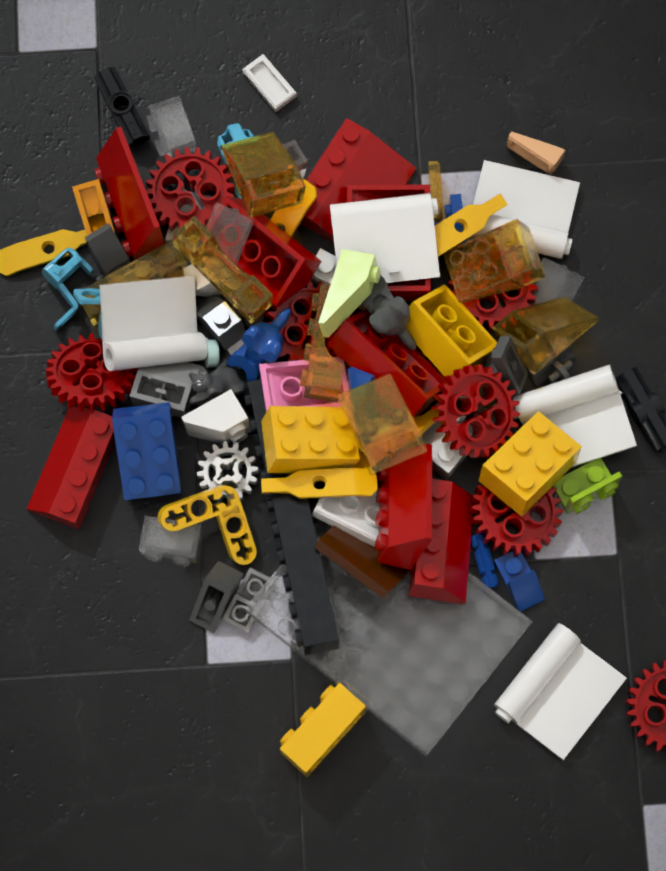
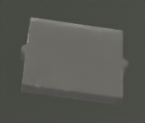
[198,202,255,266]
[530,257,585,320]

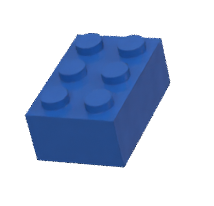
[112,402,181,500]

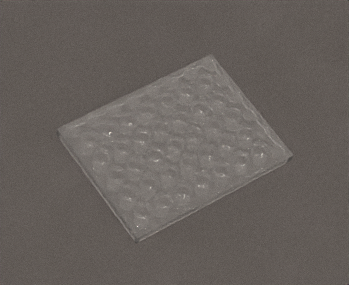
[244,520,533,757]

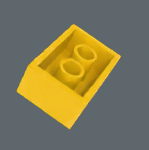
[406,284,497,377]
[261,406,360,473]
[479,411,582,517]
[280,682,366,777]

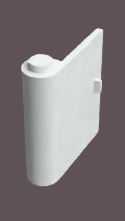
[471,160,580,259]
[330,193,440,283]
[99,276,208,371]
[513,364,637,468]
[494,623,627,761]

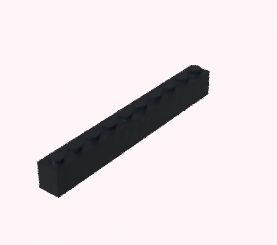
[243,379,339,656]

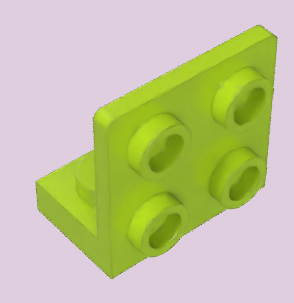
[551,458,623,514]

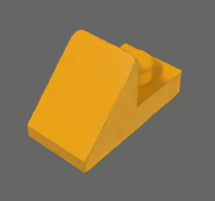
[72,179,115,236]

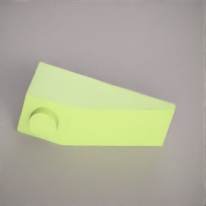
[318,249,381,338]

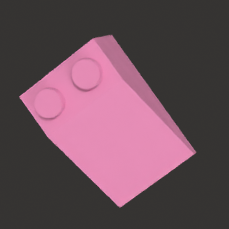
[259,357,352,412]

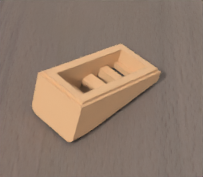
[506,132,566,175]

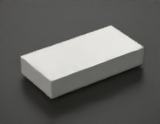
[242,54,297,112]

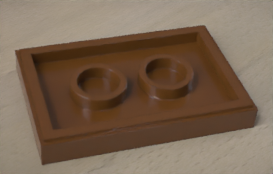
[314,526,410,599]

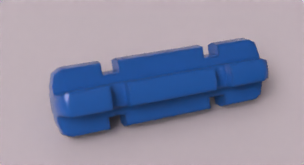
[471,533,499,589]

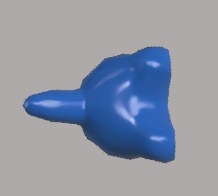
[227,308,291,381]

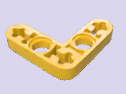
[158,485,257,565]

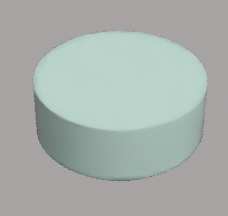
[205,339,219,368]

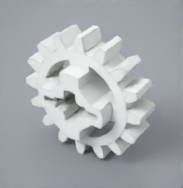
[197,441,259,502]

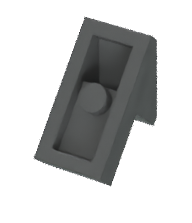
[483,336,529,395]

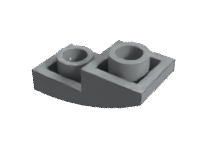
[223,567,276,632]

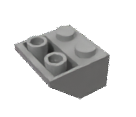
[129,362,202,418]

